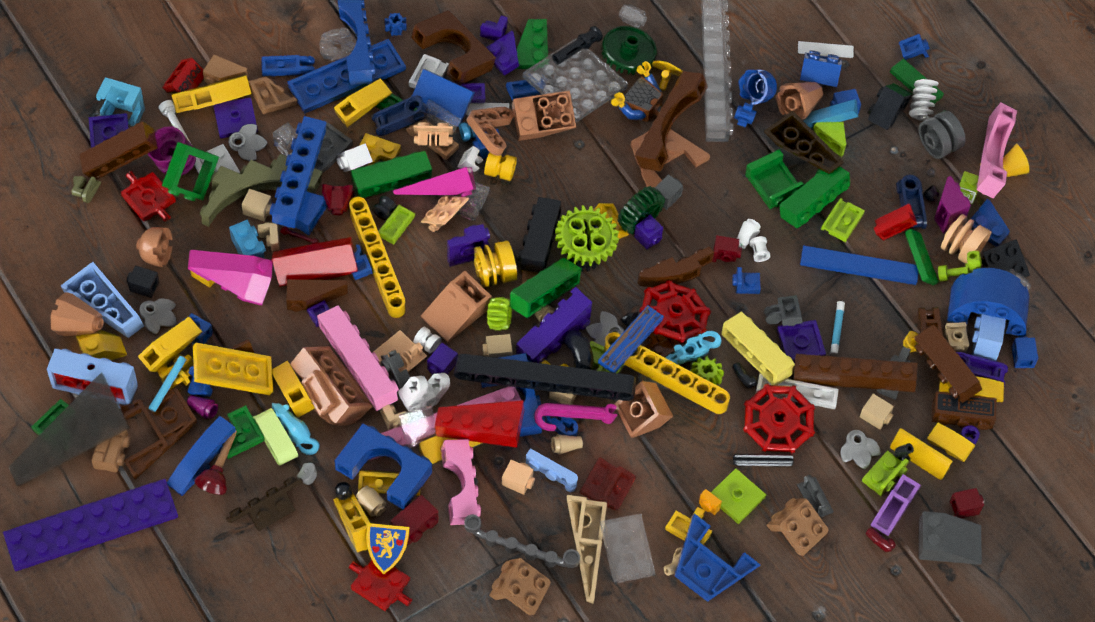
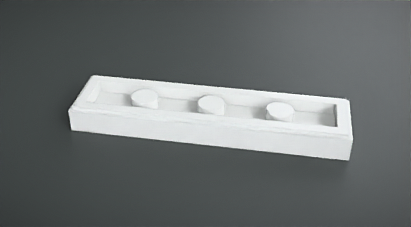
[756,373,839,409]

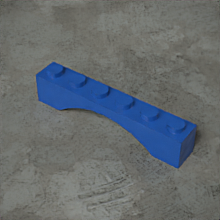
[338,0,375,85]

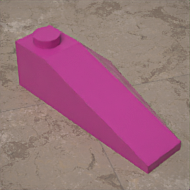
[393,167,476,197]
[188,250,273,305]

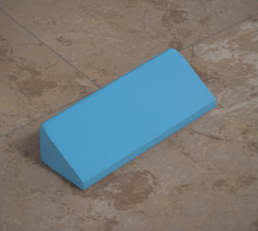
[803,99,858,130]

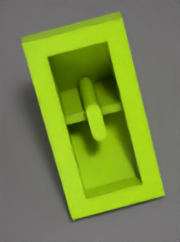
[813,122,846,157]

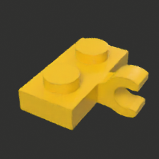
[359,133,401,166]
[665,507,712,545]

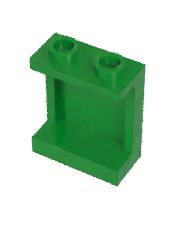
[745,149,804,209]

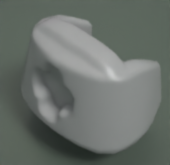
[297,462,317,485]

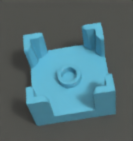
[96,77,145,126]

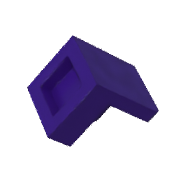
[480,16,508,41]

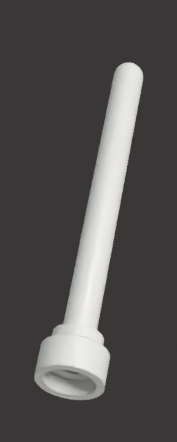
[159,100,203,173]

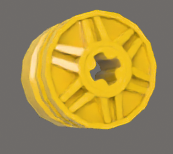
[474,240,517,288]

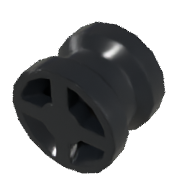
[372,196,397,220]

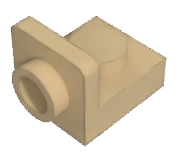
[257,222,280,254]
[379,404,408,430]

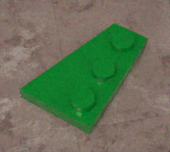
[516,19,548,69]

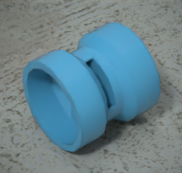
[459,122,476,142]

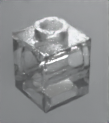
[273,122,298,156]

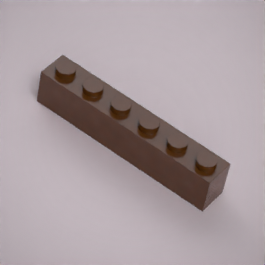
[794,354,918,392]

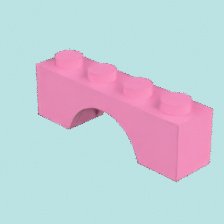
[441,439,481,525]

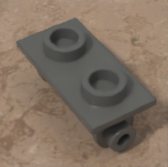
[381,350,410,393]
[797,475,834,518]

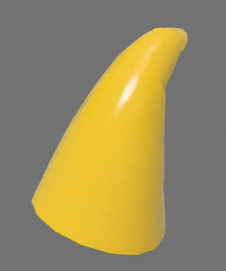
[980,143,1029,177]

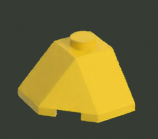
[76,329,127,361]

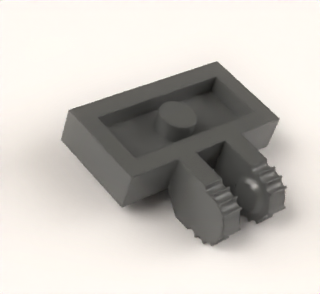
[764,295,803,326]

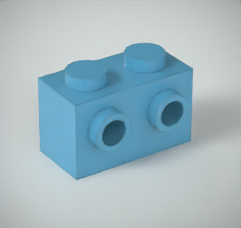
[229,220,266,259]

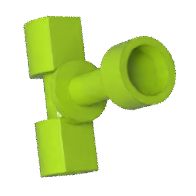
[938,251,982,282]

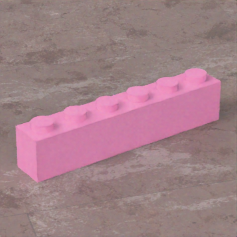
[317,305,399,411]

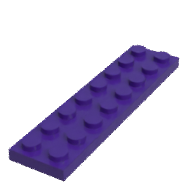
[3,479,178,572]

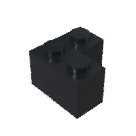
[868,83,913,130]

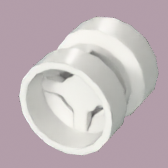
[413,326,441,354]

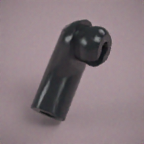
[732,362,758,388]
[895,443,914,461]

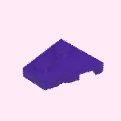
[486,31,519,76]

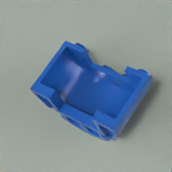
[947,268,1030,337]

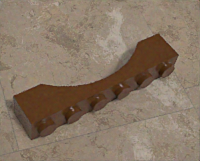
[635,71,708,172]

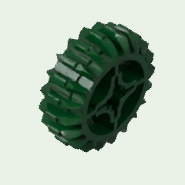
[618,186,665,235]

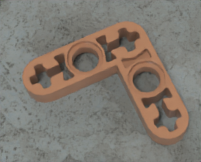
[467,107,514,156]

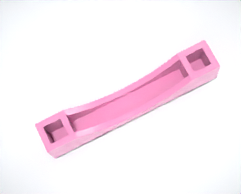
[976,102,1017,198]

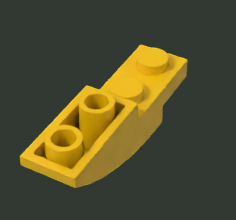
[172,75,252,113]

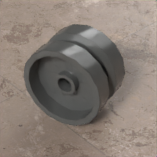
[919,110,966,159]

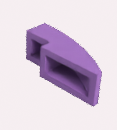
[870,474,921,536]

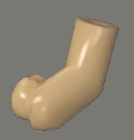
[664,547,682,576]

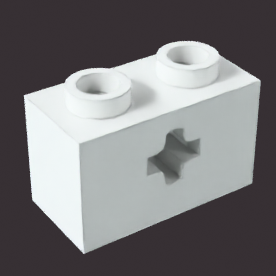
[336,143,373,172]

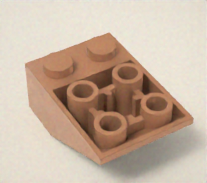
[512,91,576,141]
[421,271,492,343]

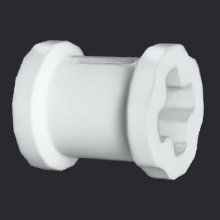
[749,236,770,262]

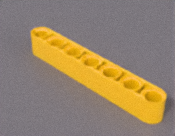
[349,197,405,318]
[604,332,730,414]

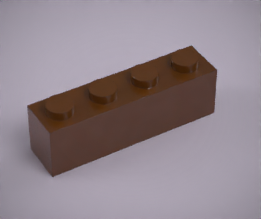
[79,121,158,180]
[914,324,982,403]

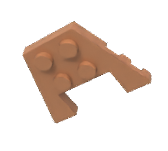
[631,129,710,188]

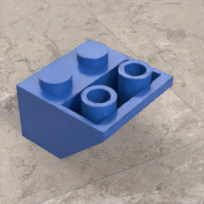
[800,50,842,87]

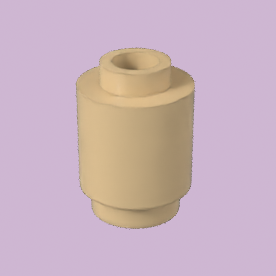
[356,486,386,517]

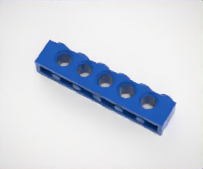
[269,116,327,229]

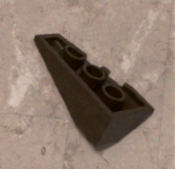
[764,111,844,174]

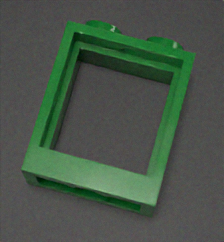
[162,142,219,202]

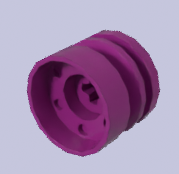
[148,126,196,176]

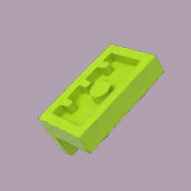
[862,450,909,496]

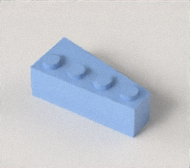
[61,262,144,338]
[971,313,1006,361]

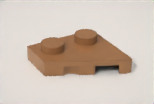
[249,77,297,114]

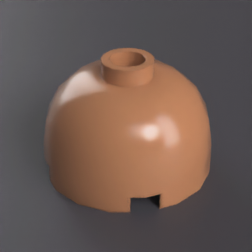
[137,227,172,267]

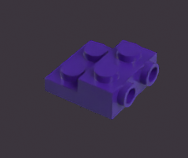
[447,224,490,267]

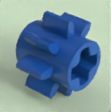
[384,13,407,36]
[734,102,757,127]

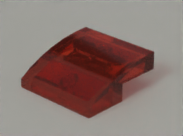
[579,457,637,511]

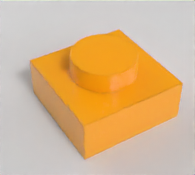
[699,489,722,515]

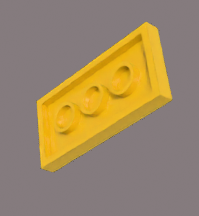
[193,343,273,395]

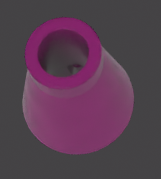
[187,395,218,419]

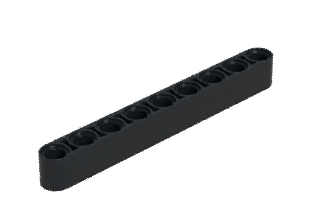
[454,354,636,401]

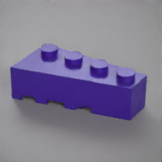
[516,287,592,363]

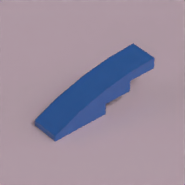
[167,416,236,496]

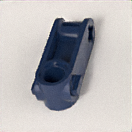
[371,95,429,136]
[896,174,927,230]

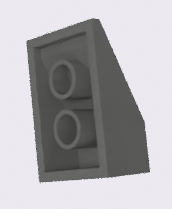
[919,511,982,565]

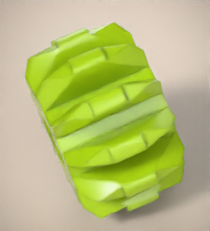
[487,297,512,331]
[690,356,724,385]

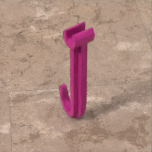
[534,403,617,431]

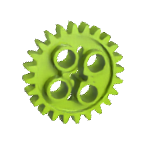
[555,205,619,266]

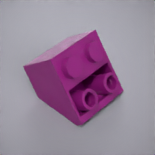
[934,176,970,234]

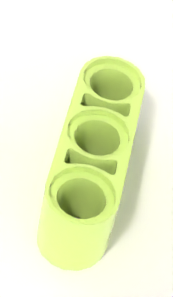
[253,408,298,466]

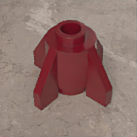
[322,184,354,216]

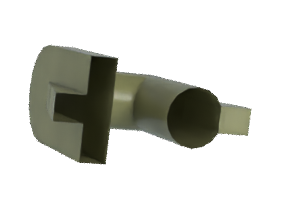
[71,176,101,203]

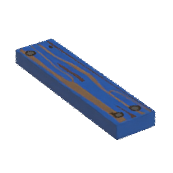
[598,305,664,373]

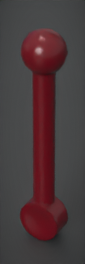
[280,226,319,244]

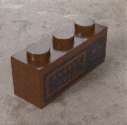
[932,391,997,430]

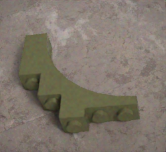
[200,154,322,227]

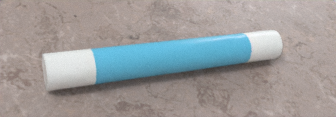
[830,301,845,356]

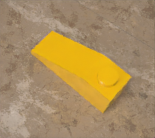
[333,492,370,553]

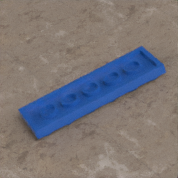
[287,39,406,114]

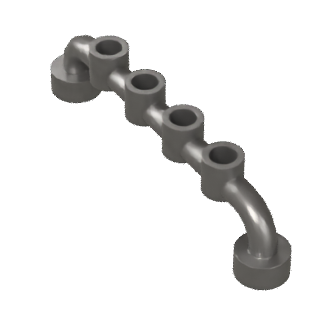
[464,514,580,568]

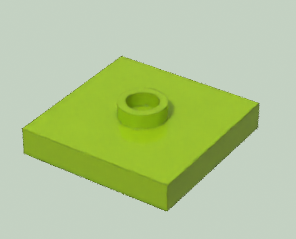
[711,469,766,524]

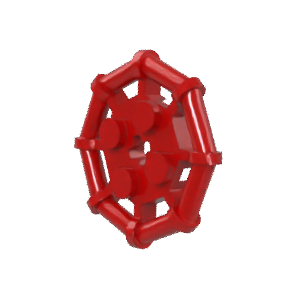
[639,280,711,343]
[743,383,816,454]

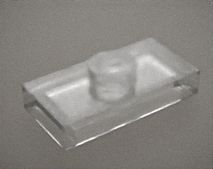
[457,182,490,221]

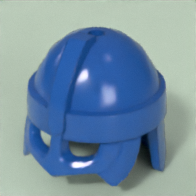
[738,70,777,105]

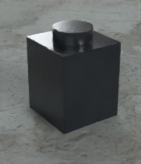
[126,265,160,298]

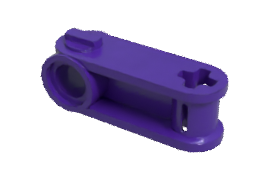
[956,352,1008,387]

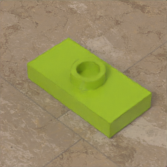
[378,205,415,245]

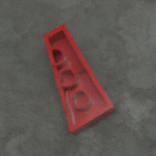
[435,400,524,448]

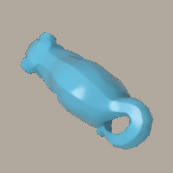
[666,331,722,365]
[272,403,320,455]

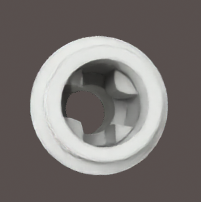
[737,219,761,248]

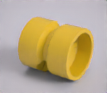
[484,152,517,181]

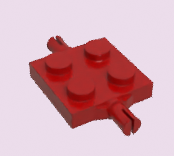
[121,171,176,222]
[349,560,413,611]

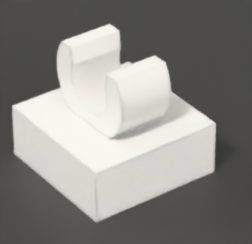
[457,146,483,172]

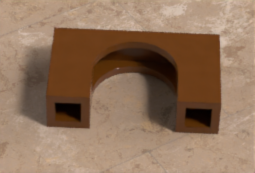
[411,10,496,85]

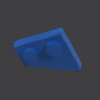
[971,199,1010,247]

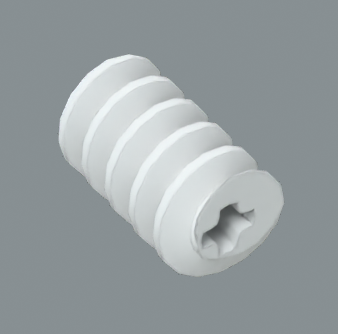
[909,79,939,121]

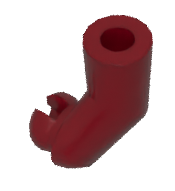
[866,527,896,552]

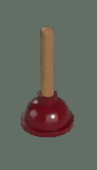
[195,430,237,495]

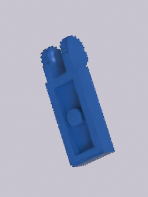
[262,55,315,76]

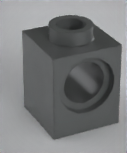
[655,174,683,210]

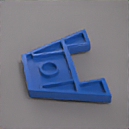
[674,513,761,602]

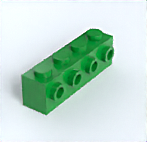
[351,151,432,198]
[780,167,850,229]
[509,257,582,318]

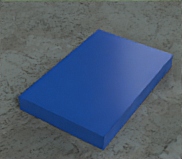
[412,69,475,127]

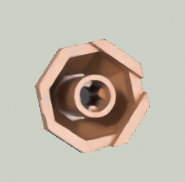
[776,82,823,120]
[51,292,104,336]

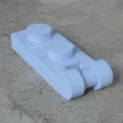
[526,448,578,492]

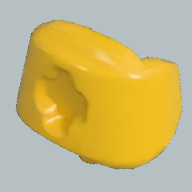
[903,331,918,352]

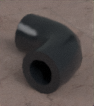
[564,330,594,370]

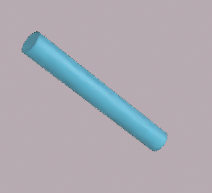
[149,356,187,412]

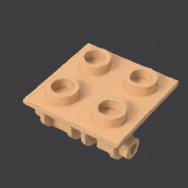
[414,122,453,146]
[421,195,469,232]
[373,330,427,372]

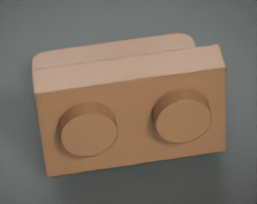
[767,498,828,556]
[489,558,551,615]

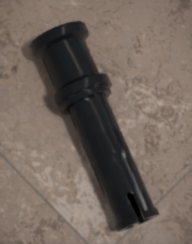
[552,26,603,65]

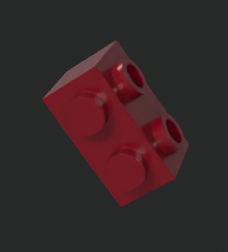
[390,495,438,546]

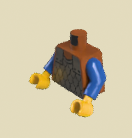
[611,61,663,122]

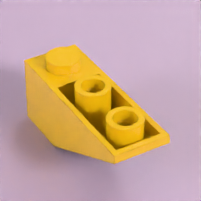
[334,78,392,128]
[138,317,202,372]
[272,361,315,418]

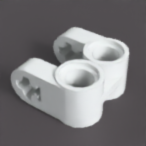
[398,373,450,412]

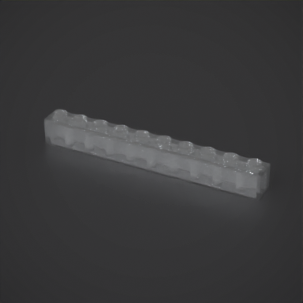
[701,0,733,142]

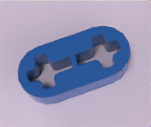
[545,416,578,436]

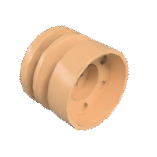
[941,214,991,264]

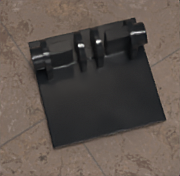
[981,239,1030,279]

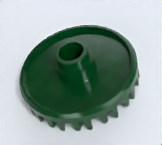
[601,26,657,75]

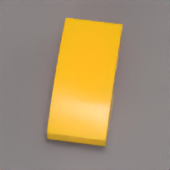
[927,423,975,462]

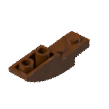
[637,246,714,287]

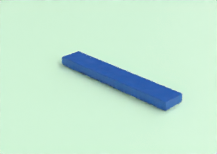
[800,245,918,285]

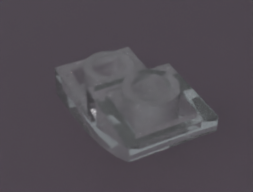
[424,99,461,137]

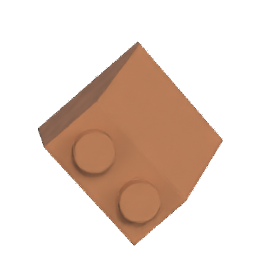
[614,381,673,438]

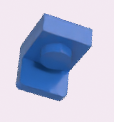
[899,34,930,60]
[732,267,761,294]

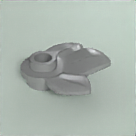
[228,124,267,161]
[139,298,177,334]
[586,311,624,346]
[840,430,881,470]

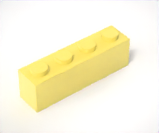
[721,311,795,385]

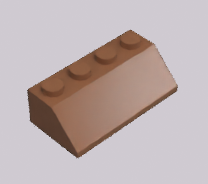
[290,346,373,424]

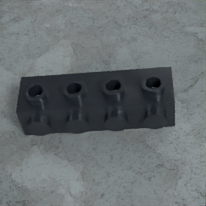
[518,197,561,273]

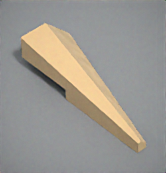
[567,495,607,604]

